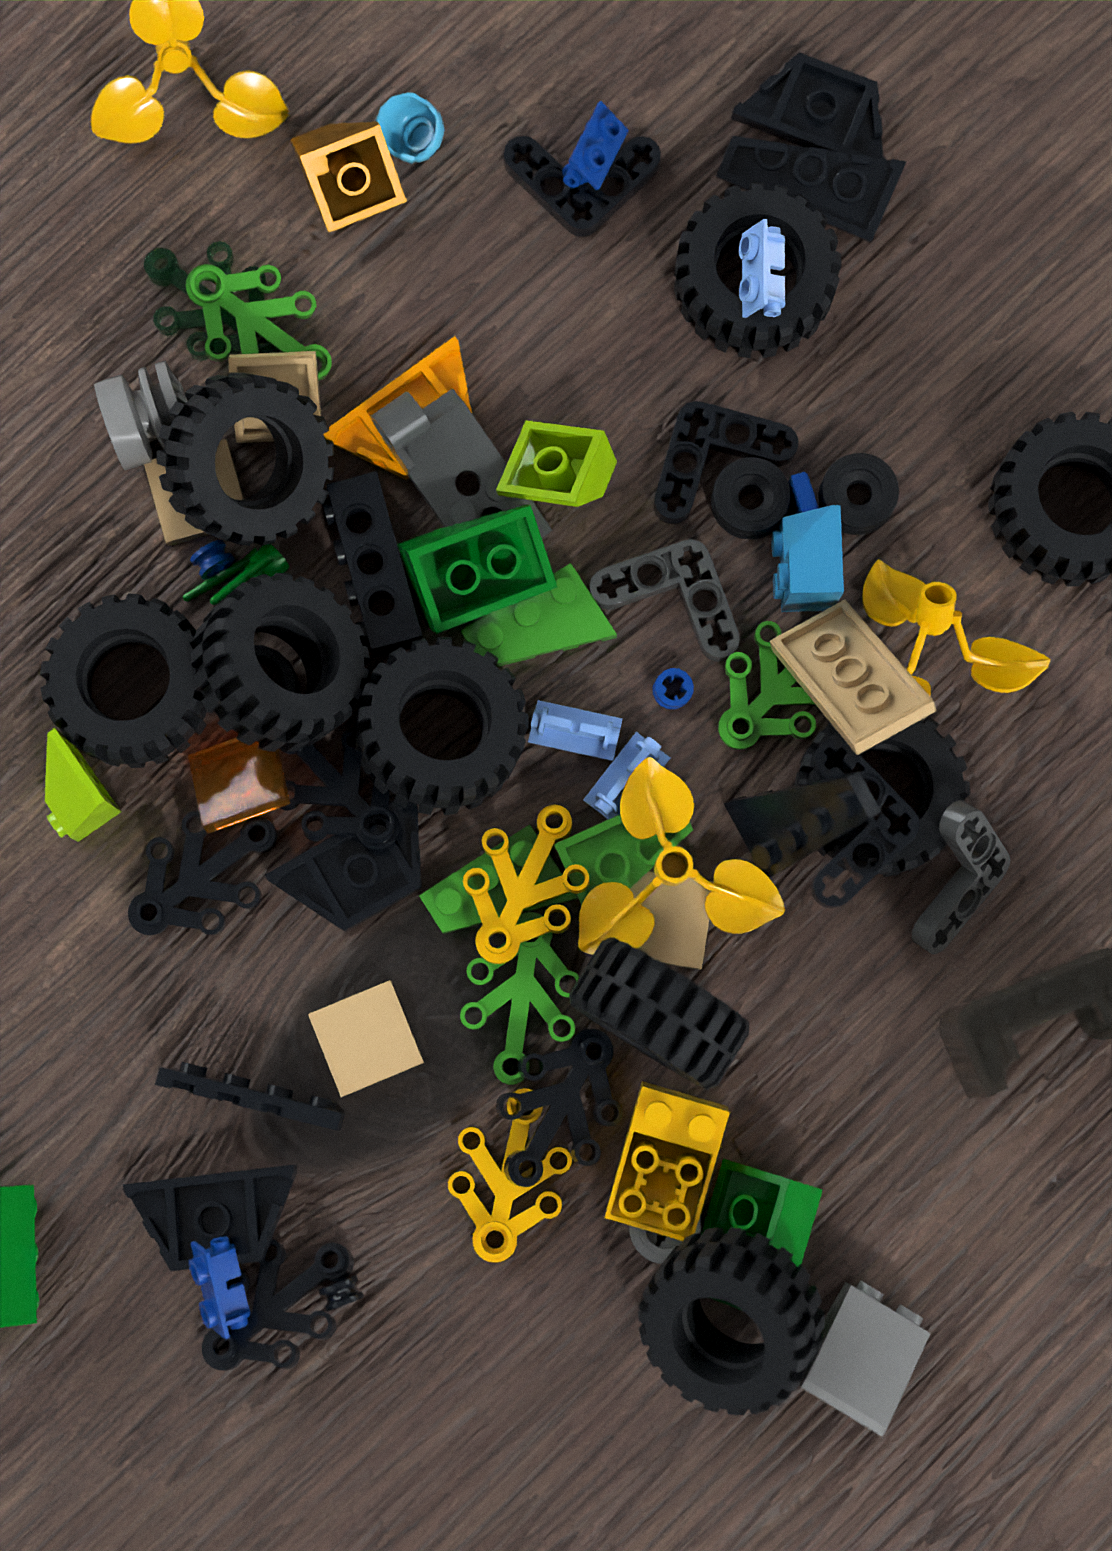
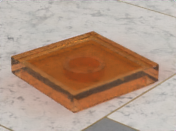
[188,737,290,833]

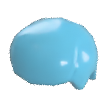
[376,92,445,163]

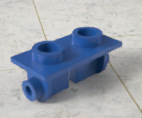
[562,101,629,191]
[189,1237,251,1339]

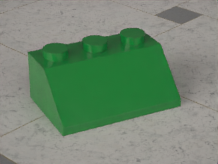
[701,1158,823,1311]
[0,1185,39,1328]

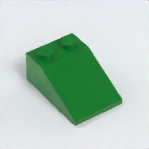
[397,504,558,634]

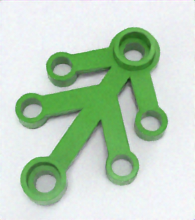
[186,264,332,381]
[718,621,816,750]
[460,912,579,1085]

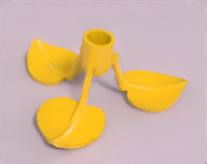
[91,0,289,143]
[862,559,1051,697]
[578,757,785,955]

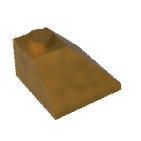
[290,122,406,233]

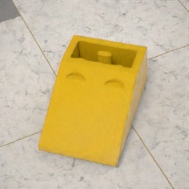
[604,1081,730,1241]

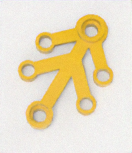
[463,805,589,964]
[448,1088,572,1263]

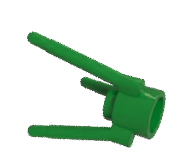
[183,544,290,605]

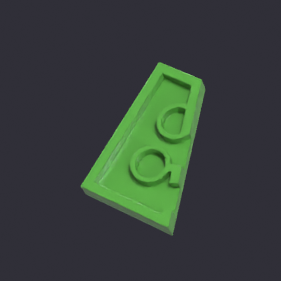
[461,563,617,667]
[554,815,693,905]
[419,824,578,934]

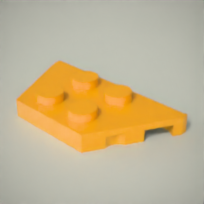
[324,336,472,480]

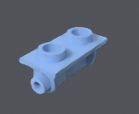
[739,219,785,318]
[528,700,622,761]
[583,732,671,819]

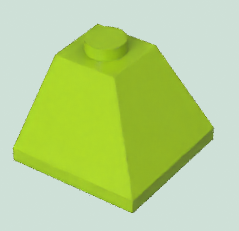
[496,420,617,507]
[45,728,121,842]

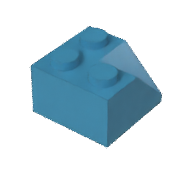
[771,505,844,612]

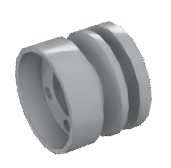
[94,360,187,470]

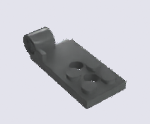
[370,388,552,538]

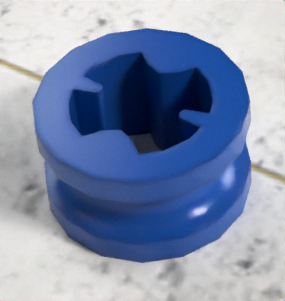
[190,540,235,579]
[653,668,694,710]

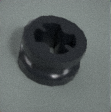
[318,1275,364,1312]

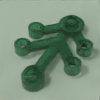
[144,241,280,361]

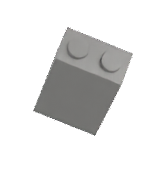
[799,1280,931,1437]

